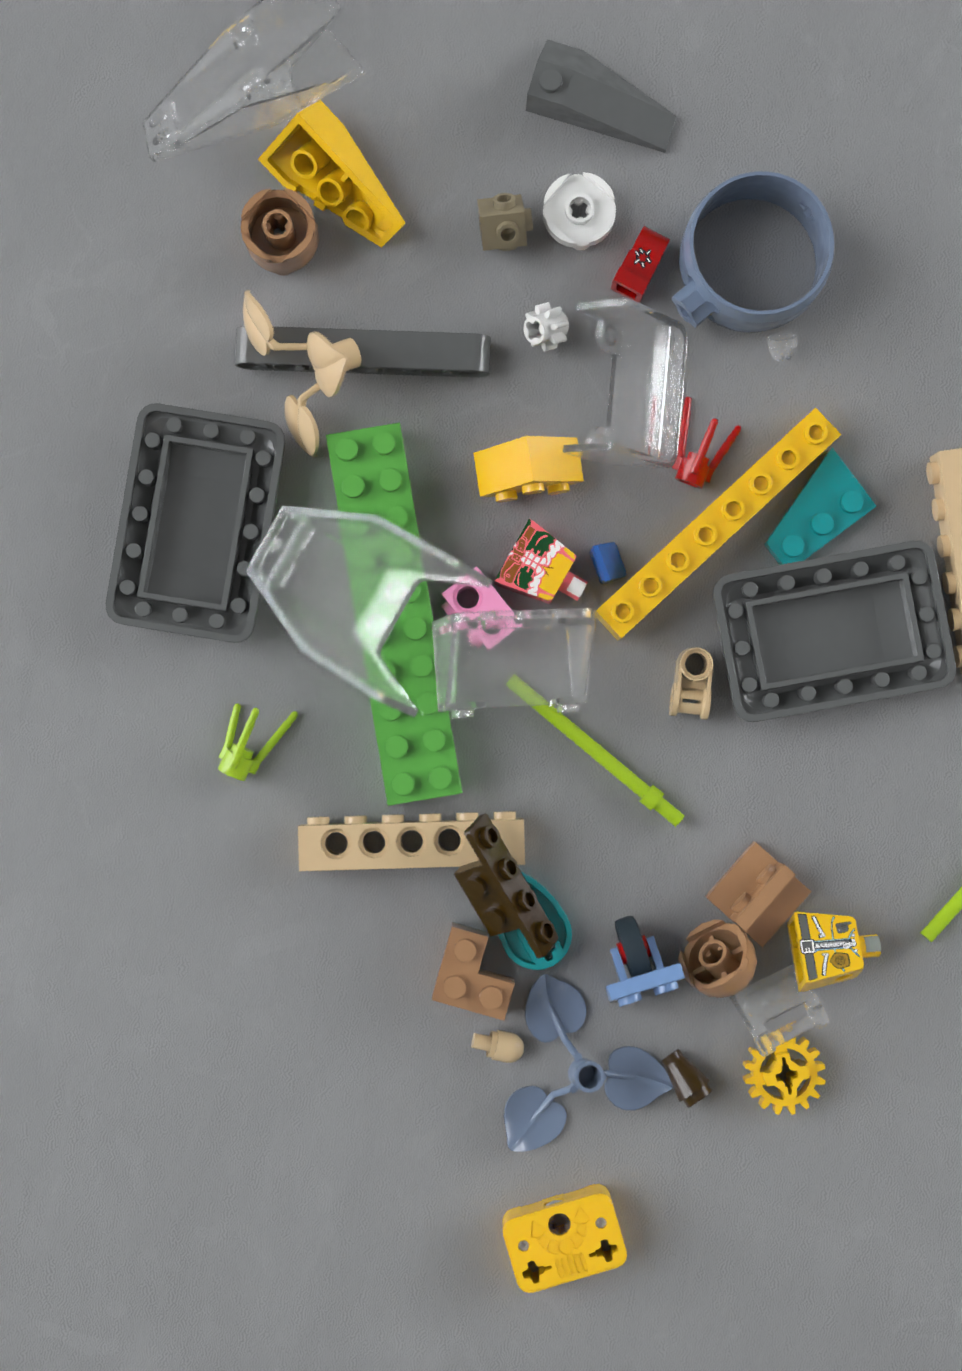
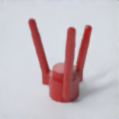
[672,396,742,489]

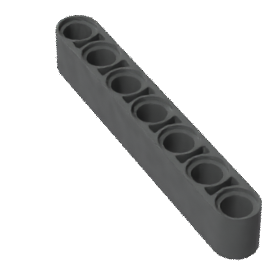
[235,326,491,377]

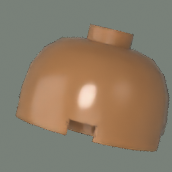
[678,919,757,998]

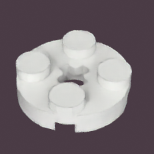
[542,172,616,251]

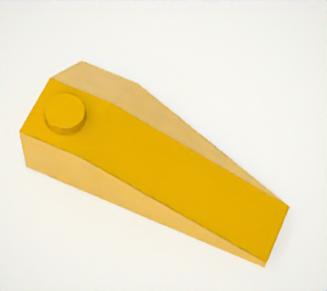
[258,97,406,248]

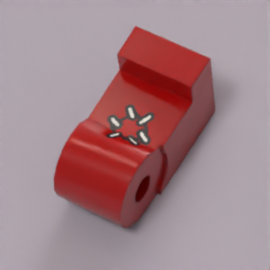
[611,226,670,304]

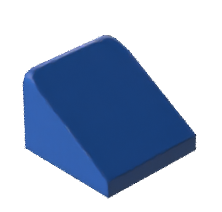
[589,542,627,585]

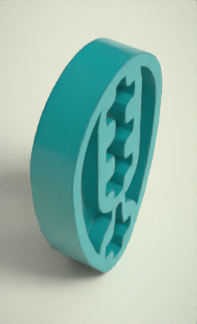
[498,871,572,970]

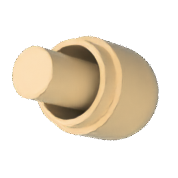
[471,1030,524,1063]

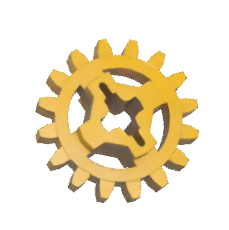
[742,1031,826,1115]

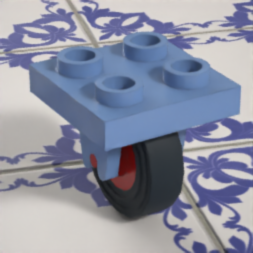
[605,916,685,1007]

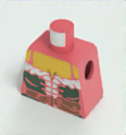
[494,519,588,604]

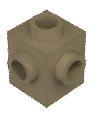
[477,193,533,251]

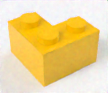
[473,436,584,502]

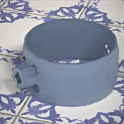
[672,171,834,333]

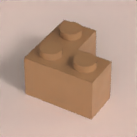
[431,922,515,1021]

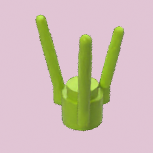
[218,703,298,781]

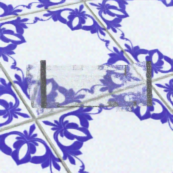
[563,297,688,469]

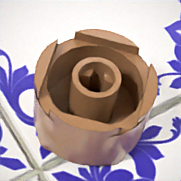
[241,188,320,276]

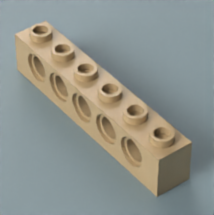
[298,811,525,871]

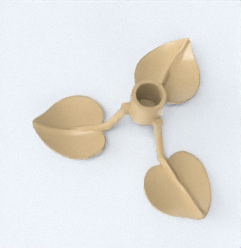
[243,290,361,458]

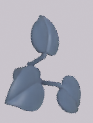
[504,974,673,1152]

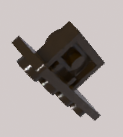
[454,813,558,958]

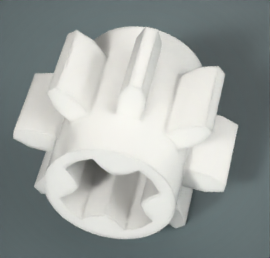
[523,302,569,352]

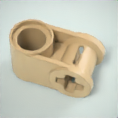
[669,647,714,720]

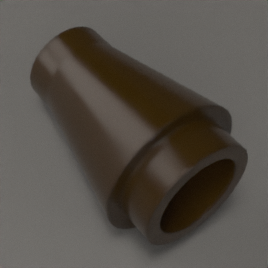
[661,1049,712,1108]

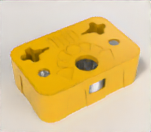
[502,1184,627,1293]

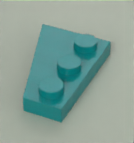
[764,447,877,565]

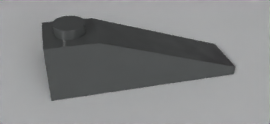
[526,39,676,153]

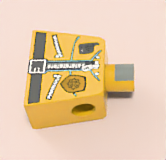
[787,912,881,992]

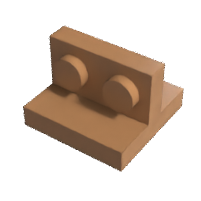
[705,841,812,948]

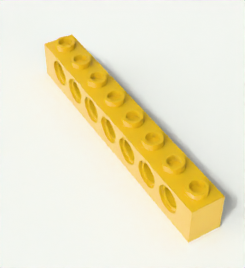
[593,407,841,641]

